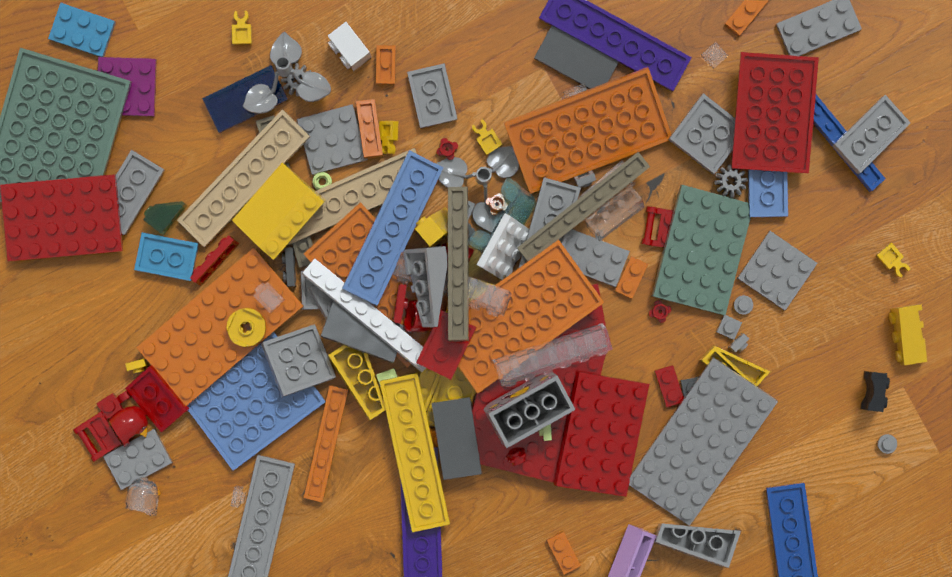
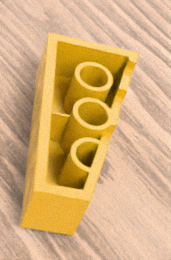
[328,345,386,421]

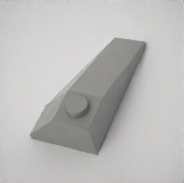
[403,246,447,327]

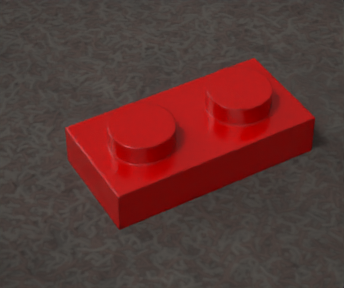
[654,365,684,407]

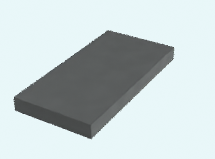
[534,26,619,89]
[320,301,405,363]
[432,397,482,480]

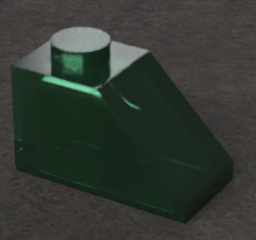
[143,201,187,235]

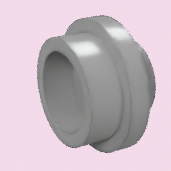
[734,295,753,315]
[878,434,897,454]

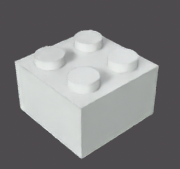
[328,22,372,71]

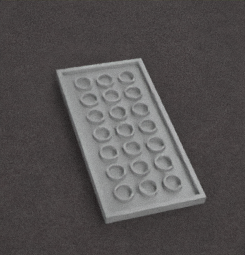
[629,357,778,526]

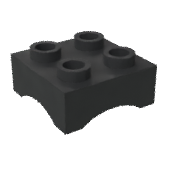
[860,371,890,412]

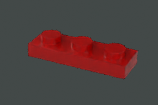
[190,235,239,286]

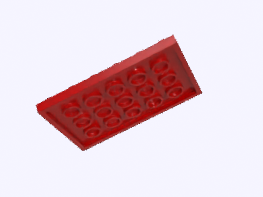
[731,52,819,174]
[0,174,123,261]
[554,371,650,497]

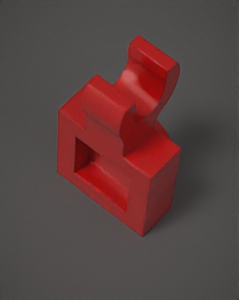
[96,391,131,419]

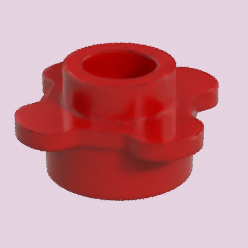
[437,138,458,160]
[649,300,671,323]
[507,448,526,466]

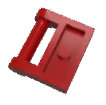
[641,206,674,248]
[73,412,122,462]

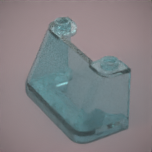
[468,177,536,254]

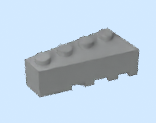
[654,524,741,568]

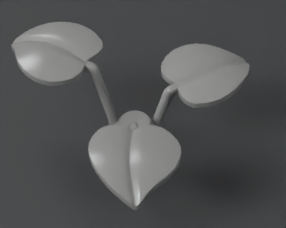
[243,32,331,114]
[435,146,519,233]

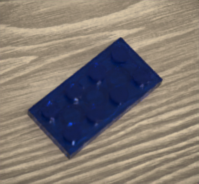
[202,65,288,133]

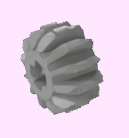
[281,63,312,97]
[714,165,747,198]

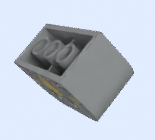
[484,372,575,448]

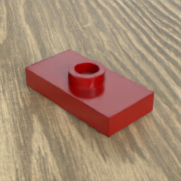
[393,283,408,323]

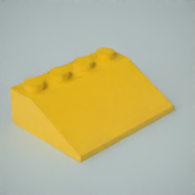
[232,162,326,260]

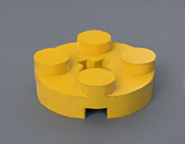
[226,308,266,347]

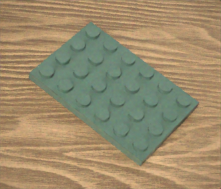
[652,185,754,315]

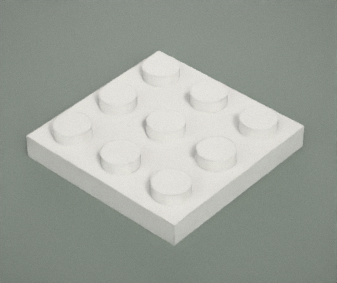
[477,213,529,280]

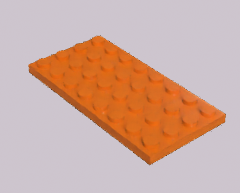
[503,67,671,194]
[304,202,448,368]
[458,240,604,393]
[136,248,304,406]

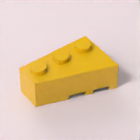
[415,207,448,247]
[889,304,927,365]
[699,346,770,386]

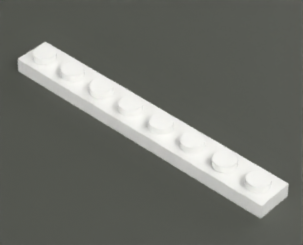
[302,259,425,372]

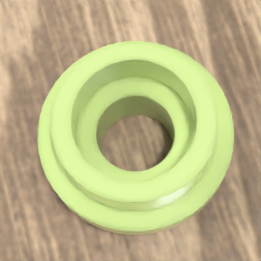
[313,172,332,190]

